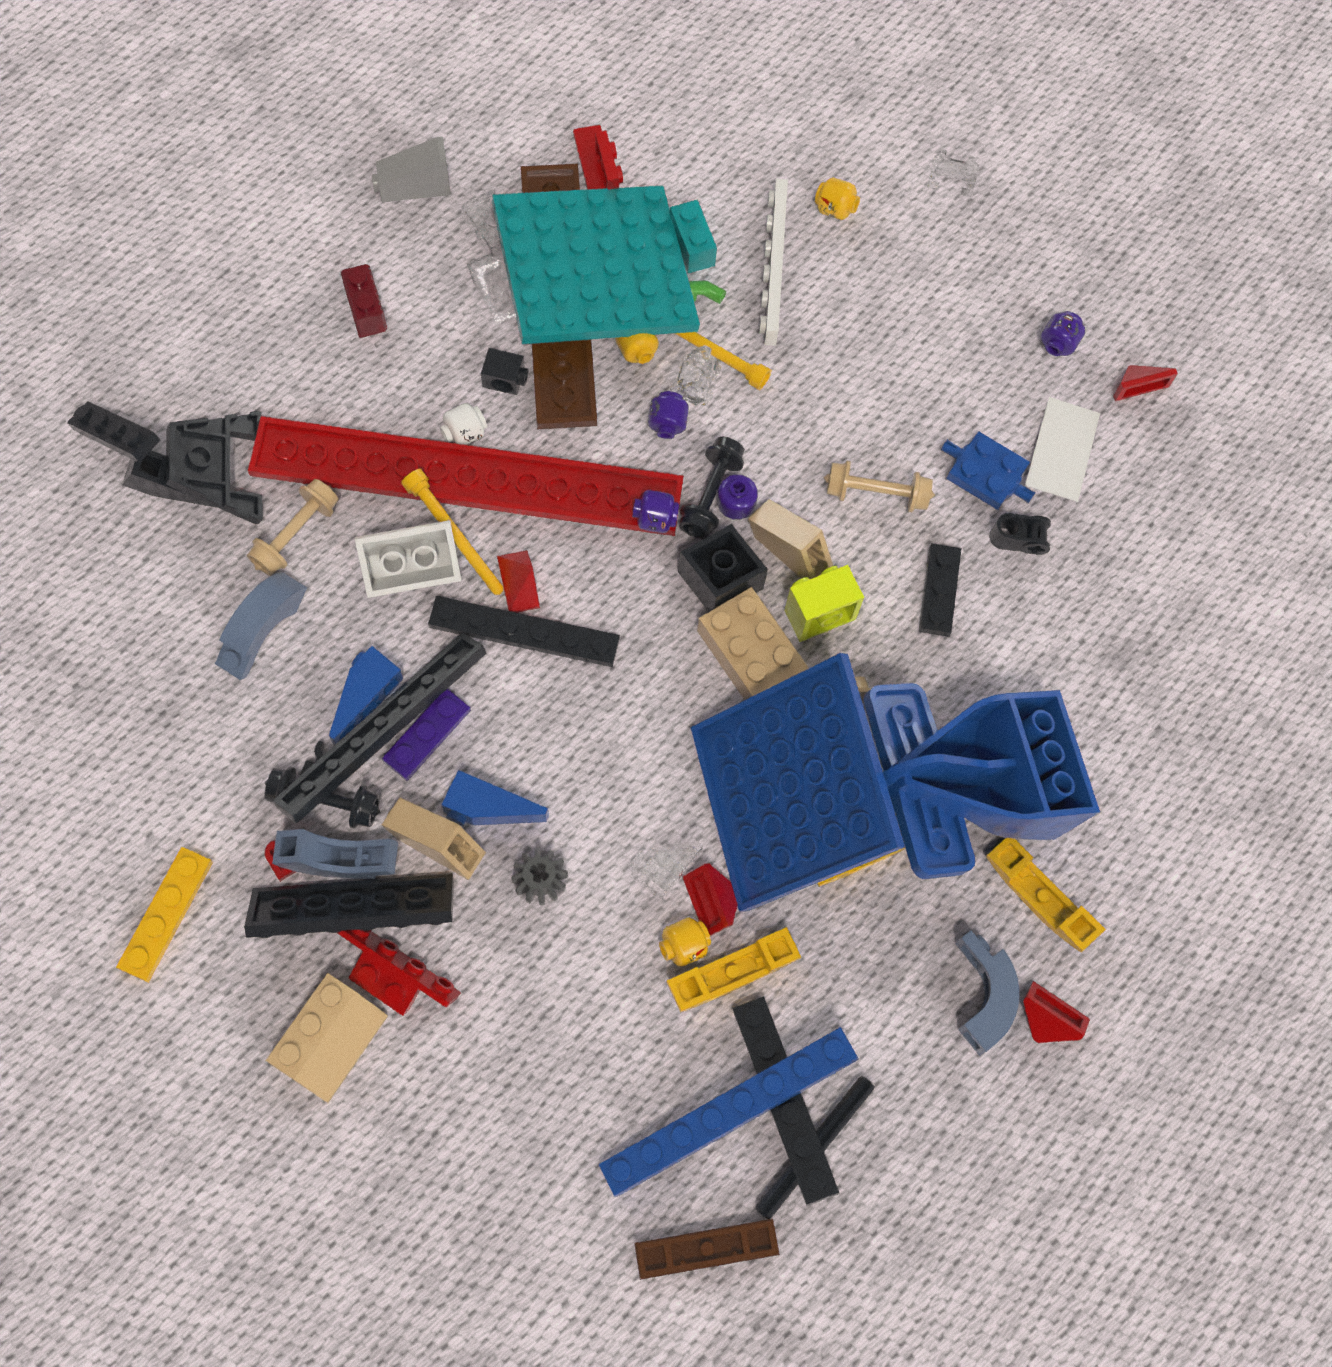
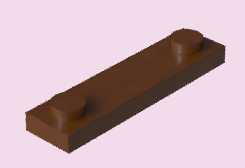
[634,1219,780,1280]

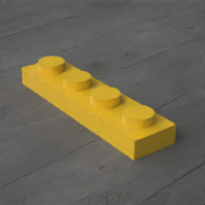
[116,847,213,983]

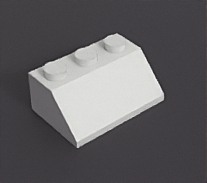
[355,520,462,598]

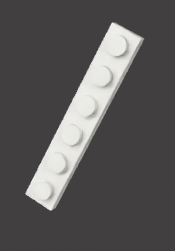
[759,178,788,346]

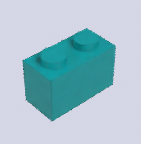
[670,199,717,274]

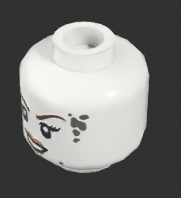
[440,403,487,445]

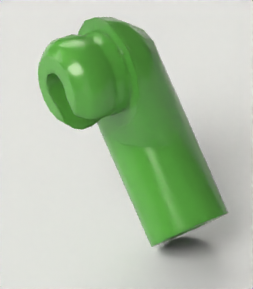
[689,280,726,304]

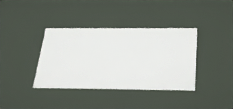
[1025,397,1100,502]

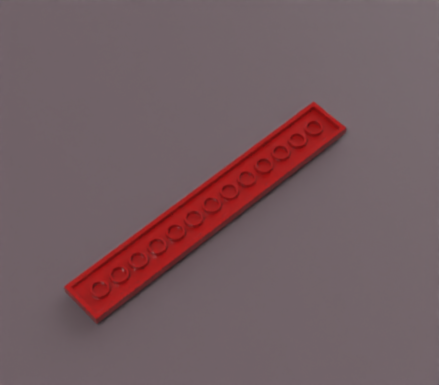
[248,416,684,536]

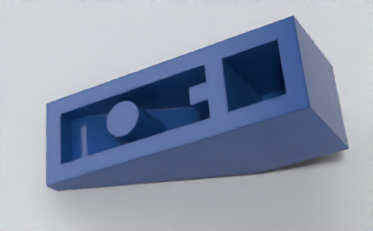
[329,646,403,745]
[441,770,549,826]

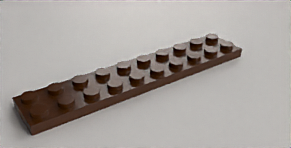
[520,164,597,430]

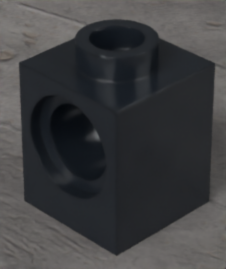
[481,348,529,395]

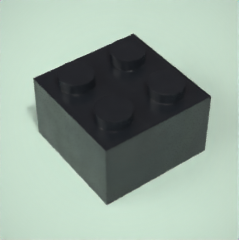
[678,524,768,612]

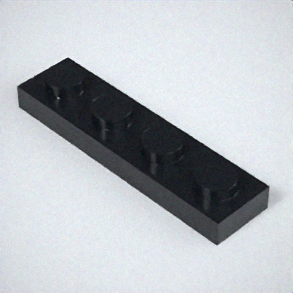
[67,401,161,463]

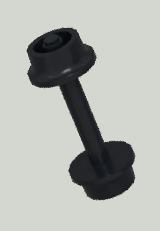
[679,437,745,539]
[264,767,381,829]

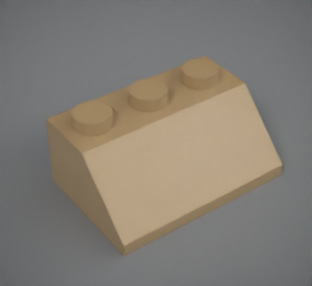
[265,973,388,1103]

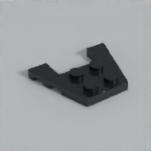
[166,411,262,524]

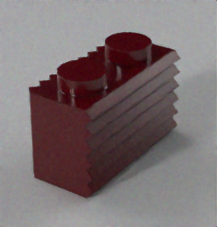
[340,264,387,338]

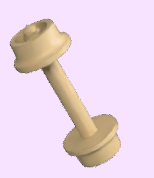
[823,461,935,512]
[247,479,339,576]

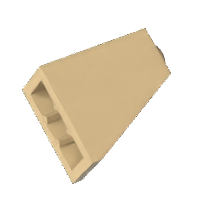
[748,499,833,579]
[382,797,486,880]

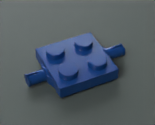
[941,431,1036,510]

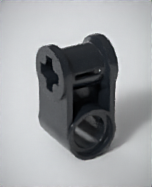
[989,513,1051,555]

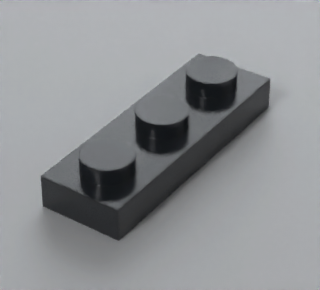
[919,543,962,637]

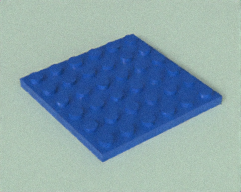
[690,653,905,912]

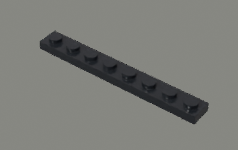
[272,633,487,823]

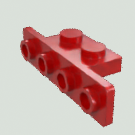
[573,125,623,189]
[337,929,461,1016]

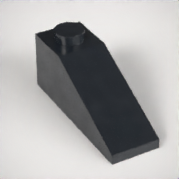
[122,450,217,508]

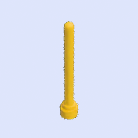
[675,332,772,390]
[401,469,503,595]

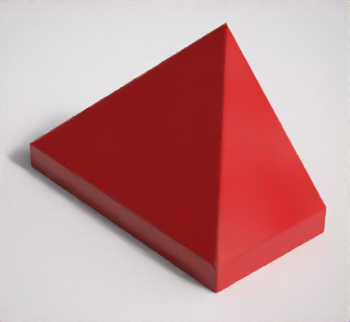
[1113,365,1178,401]
[497,550,540,613]
[683,863,738,937]
[1023,981,1090,1043]

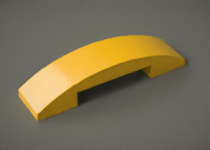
[986,838,1106,953]
[666,927,801,1013]

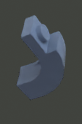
[215,572,307,680]
[272,829,398,879]
[955,930,1019,1056]

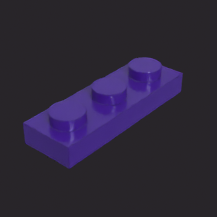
[382,689,471,781]

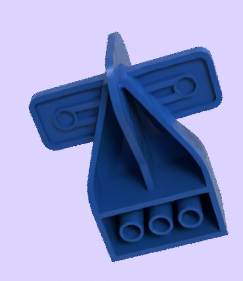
[863,683,1100,879]

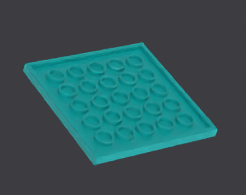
[492,186,700,344]

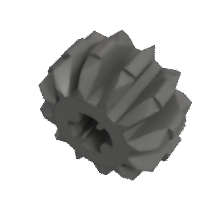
[511,848,568,905]

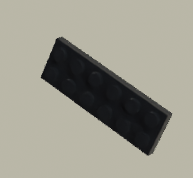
[244,873,454,938]

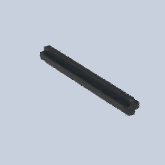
[756,1076,875,1219]

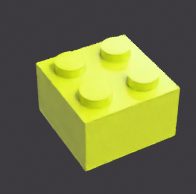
[784,565,864,642]

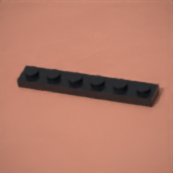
[428,596,620,668]
[732,996,839,1207]

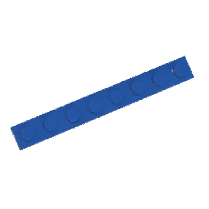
[599,1027,859,1197]

